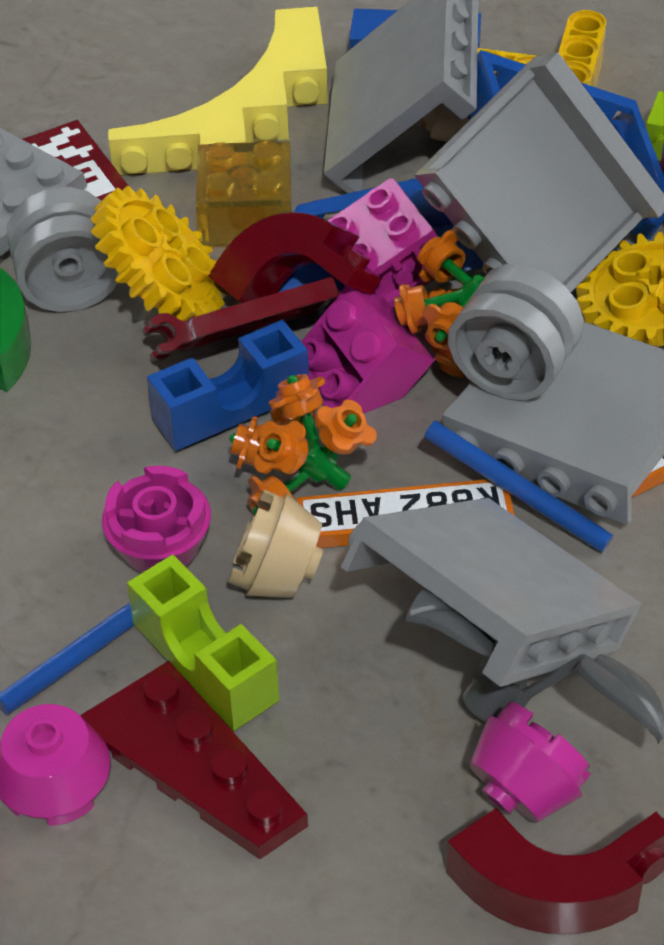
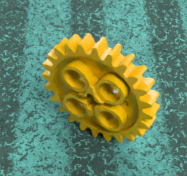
[90,186,228,321]
[576,232,664,347]

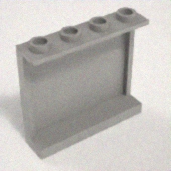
[324,0,479,193]
[414,52,664,293]
[442,322,664,525]
[341,498,642,687]

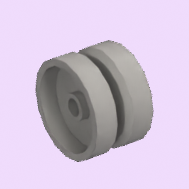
[7,187,118,312]
[448,264,584,401]

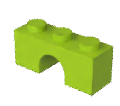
[127,554,280,731]

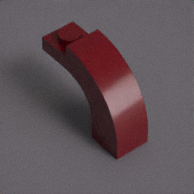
[208,212,383,303]
[446,808,664,934]

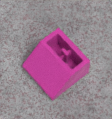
[301,286,435,414]

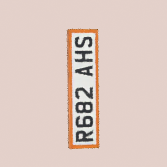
[296,479,515,548]

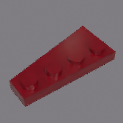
[80,660,308,860]

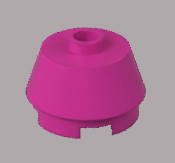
[102,466,211,573]
[470,701,591,823]
[0,704,110,826]

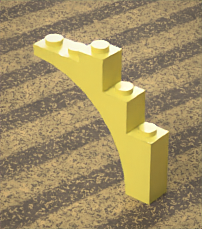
[108,7,328,180]

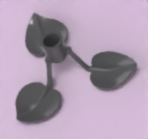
[406,588,664,744]

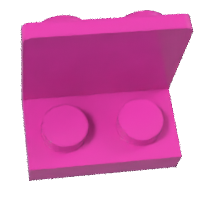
[328,178,437,308]

